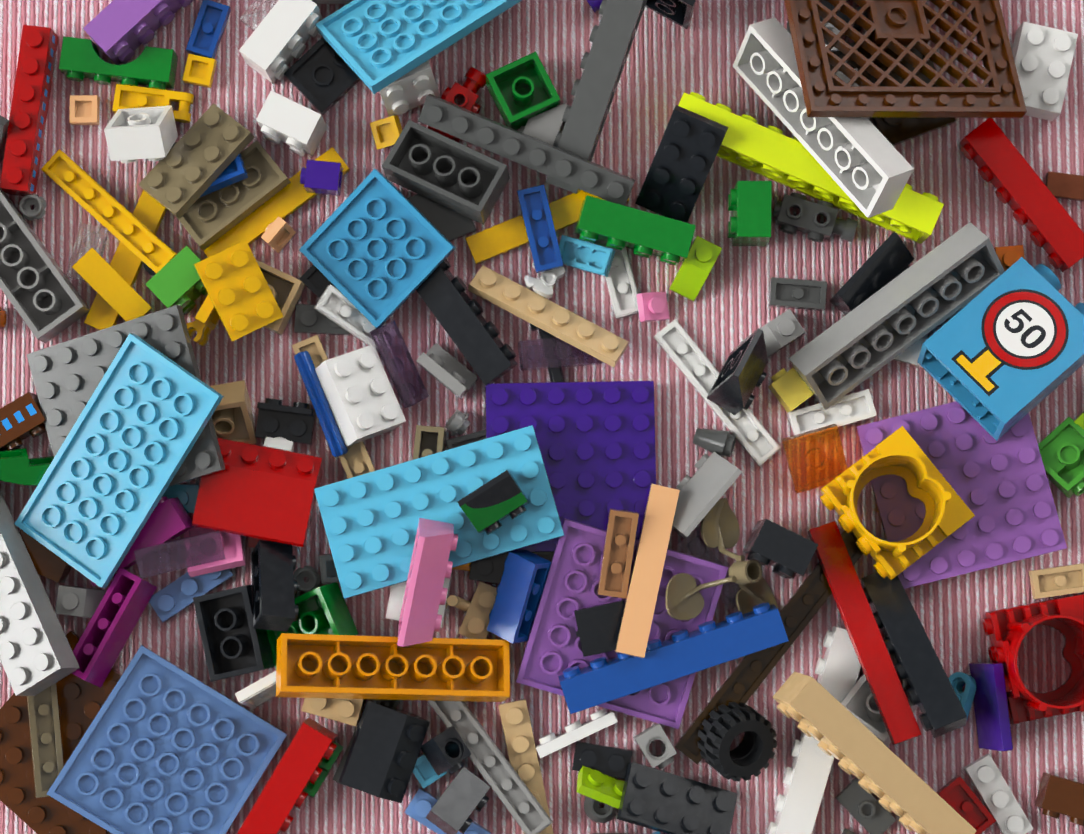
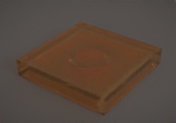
[781,424,848,494]

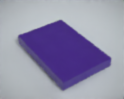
[969,662,1013,751]

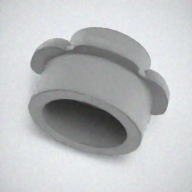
[19,193,47,221]
[445,410,470,436]

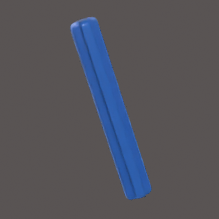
[294,351,348,457]

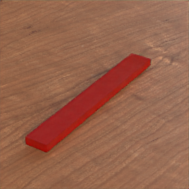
[808,521,922,745]

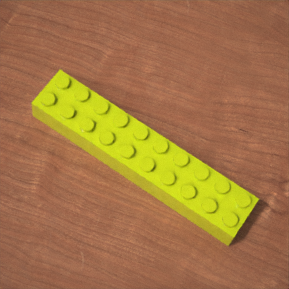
[678,92,944,244]

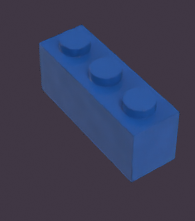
[487,549,552,644]

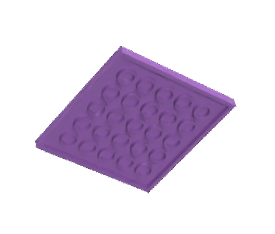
[856,401,1067,589]
[516,518,728,729]

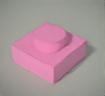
[636,291,670,322]

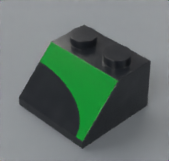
[457,470,529,535]

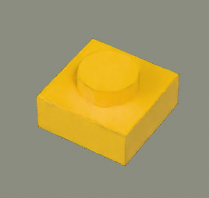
[182,54,217,88]
[369,115,402,150]

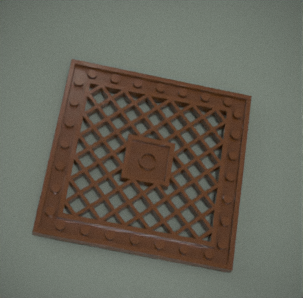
[784,0,1027,118]

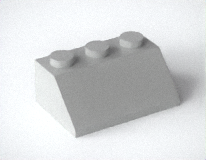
[672,452,742,539]

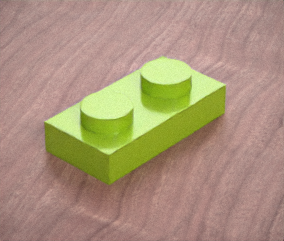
[576,766,625,809]

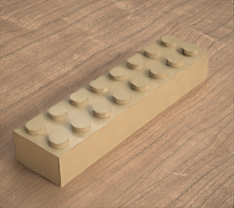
[772,671,977,834]

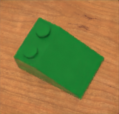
[267,582,359,669]

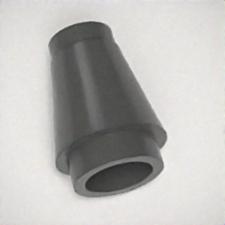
[693,428,736,457]

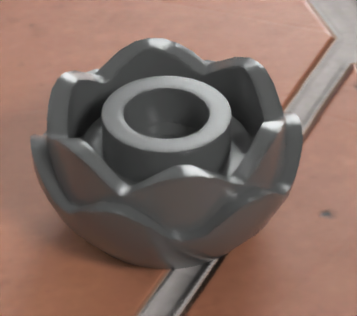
[584,796,619,823]

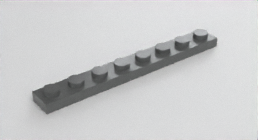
[418,94,636,206]

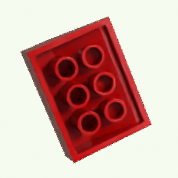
[192,438,323,547]

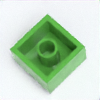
[145,246,208,315]

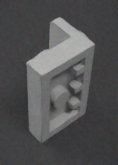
[416,344,478,399]

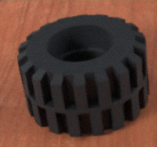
[697,702,777,782]

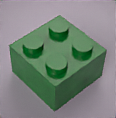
[486,51,561,130]
[727,181,772,246]

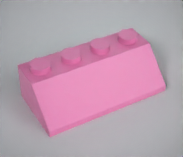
[397,518,458,647]

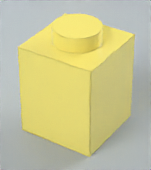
[768,368,813,412]

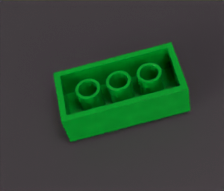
[574,195,696,265]

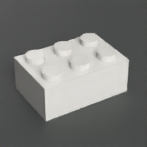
[239,0,323,84]
[1012,21,1078,121]
[315,344,406,447]

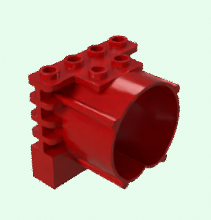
[982,593,1084,725]

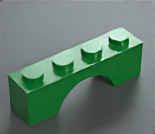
[59,36,178,90]

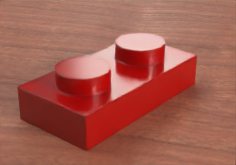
[936,775,996,834]

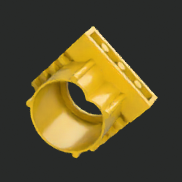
[820,426,975,580]

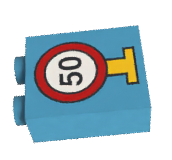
[917,257,1084,441]

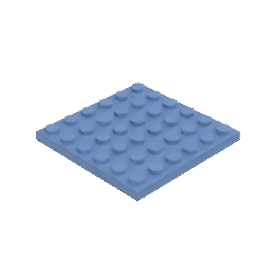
[47,645,287,834]

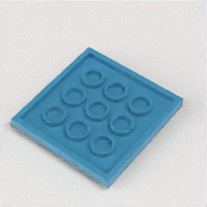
[299,169,456,328]

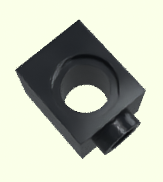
[421,725,471,776]

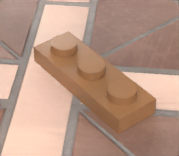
[597,509,639,599]

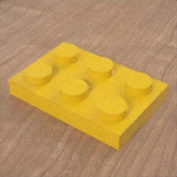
[194,240,284,342]

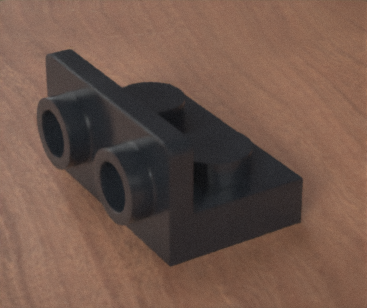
[255,398,316,445]

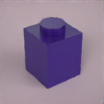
[300,160,343,196]

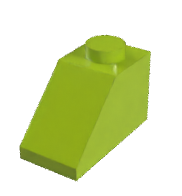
[669,236,722,302]

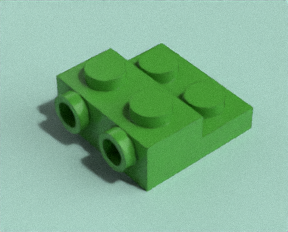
[1038,417,1084,498]

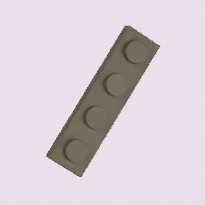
[27,683,64,798]

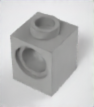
[634,723,677,769]

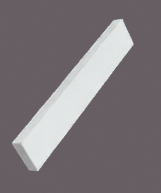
[653,319,781,466]

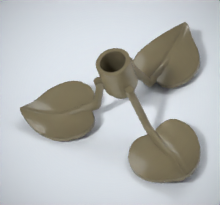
[665,498,780,620]

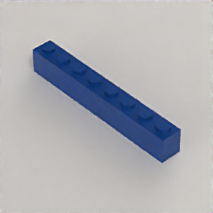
[558,602,789,714]

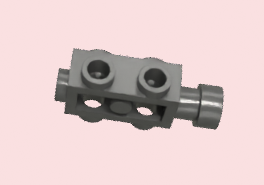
[772,192,858,243]

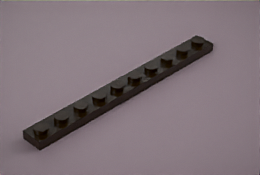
[675,530,863,765]

